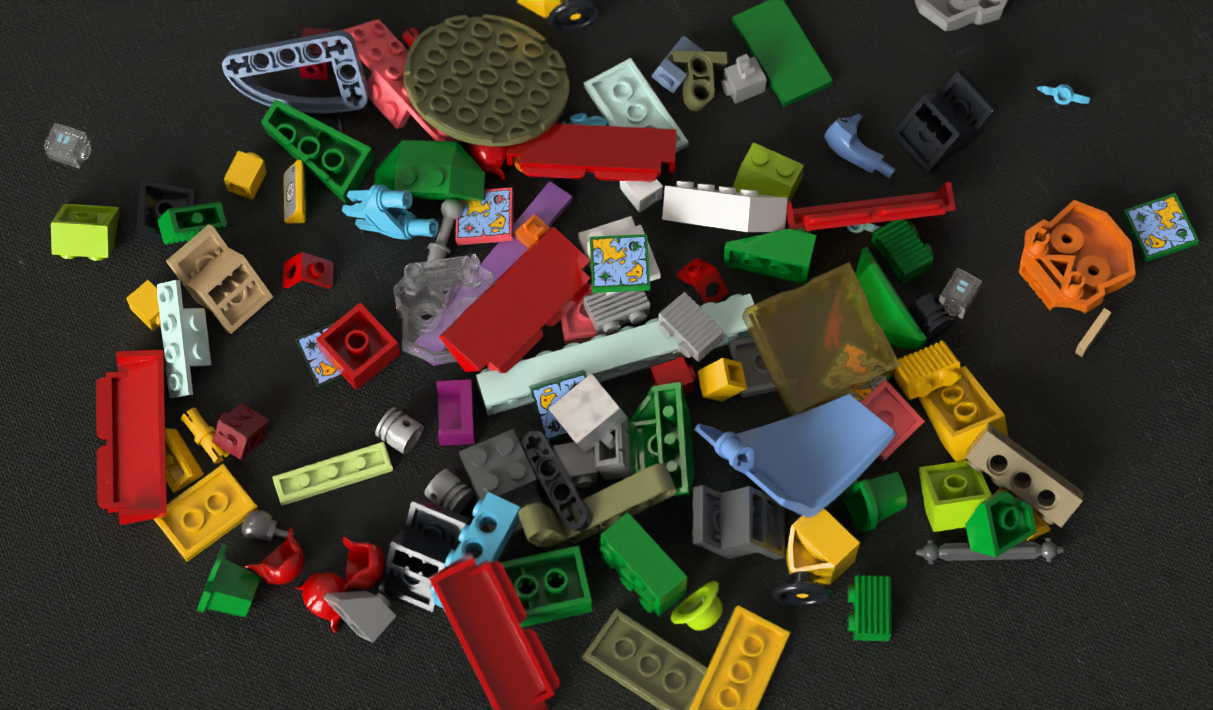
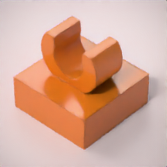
[514,214,550,249]

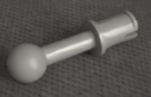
[423,198,463,277]

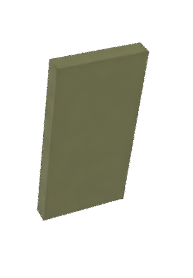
[583,609,707,710]

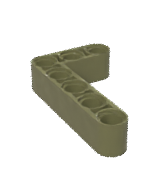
[517,463,677,552]

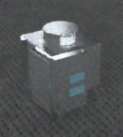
[44,123,91,168]
[939,267,982,319]

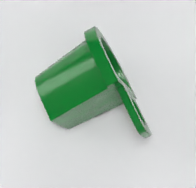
[841,472,907,533]
[197,544,261,617]

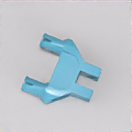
[342,185,439,240]

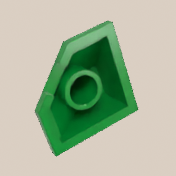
[965,490,1037,557]

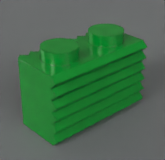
[158,201,227,245]
[871,219,934,284]
[848,575,891,641]

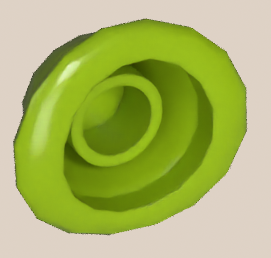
[671,581,723,631]

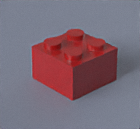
[316,303,400,391]

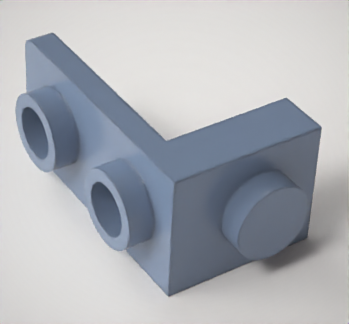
[651,36,703,93]

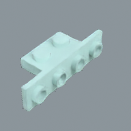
[157,280,211,398]

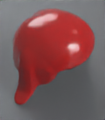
[467,143,507,181]
[244,527,305,585]
[343,537,385,591]
[295,573,351,633]

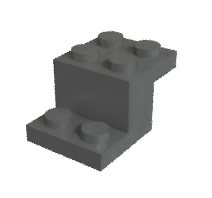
[459,429,543,537]
[692,485,785,560]

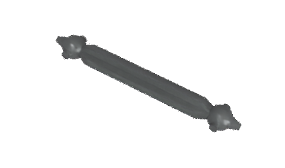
[916,538,1064,564]

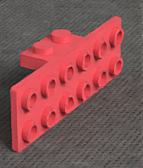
[342,20,461,142]

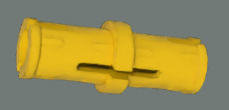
[181,408,230,464]

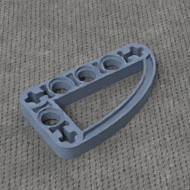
[222,31,370,113]

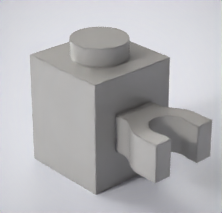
[721,54,766,104]

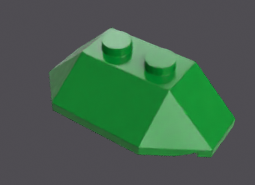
[374,140,486,201]
[849,247,927,352]
[629,382,695,496]

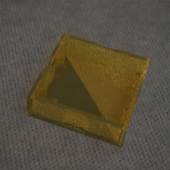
[742,263,900,417]

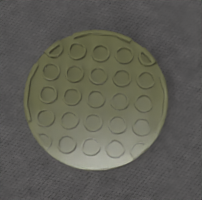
[404,14,570,146]

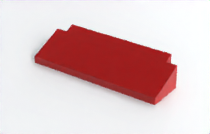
[506,124,677,182]
[785,182,956,231]
[439,227,591,373]
[96,350,167,525]
[429,552,560,710]

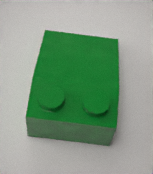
[724,228,816,285]

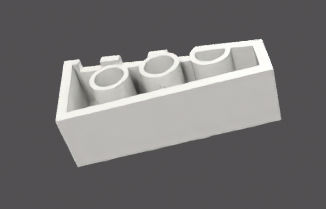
[662,181,788,232]

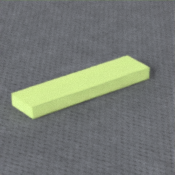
[272,441,393,506]

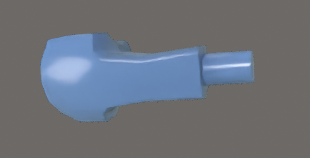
[824,114,895,178]

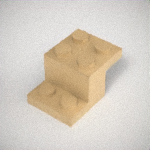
[166,224,273,334]

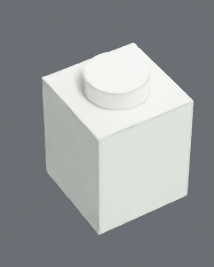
[620,179,662,213]

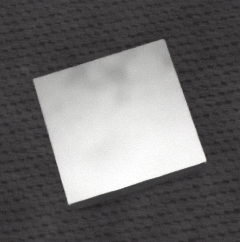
[549,374,628,453]

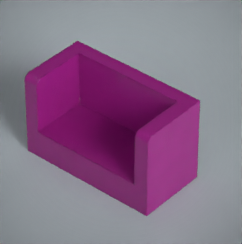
[437,380,474,446]

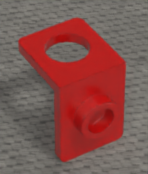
[283,252,334,289]
[676,258,729,304]

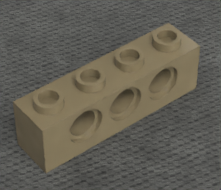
[966,423,1083,527]

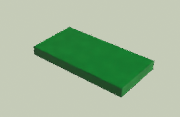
[732,0,833,107]

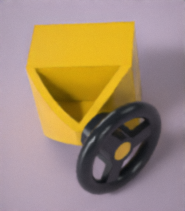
[518,0,602,31]
[772,509,860,606]

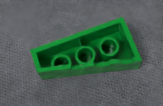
[261,99,376,205]

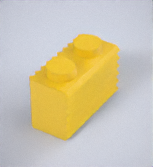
[892,340,962,400]

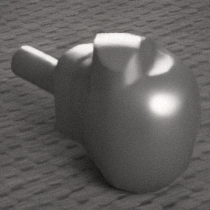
[242,509,294,541]

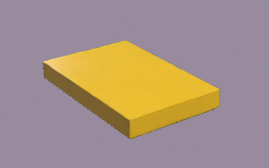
[154,464,259,562]

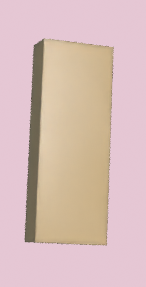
[1075,308,1111,357]

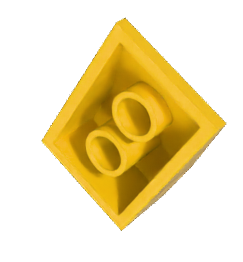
[918,366,1008,462]

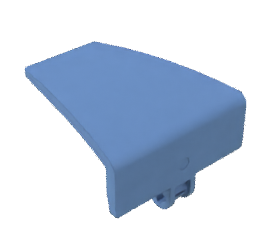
[695,394,896,518]

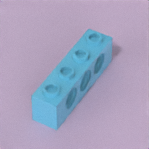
[431,492,520,608]

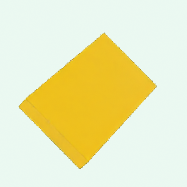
[689,606,791,710]

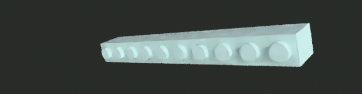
[476,294,757,416]

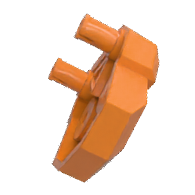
[1019,200,1136,314]

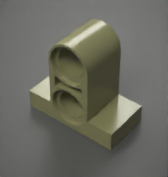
[667,51,727,111]

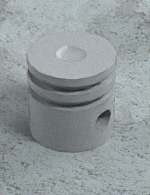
[375,407,424,455]
[424,469,474,514]

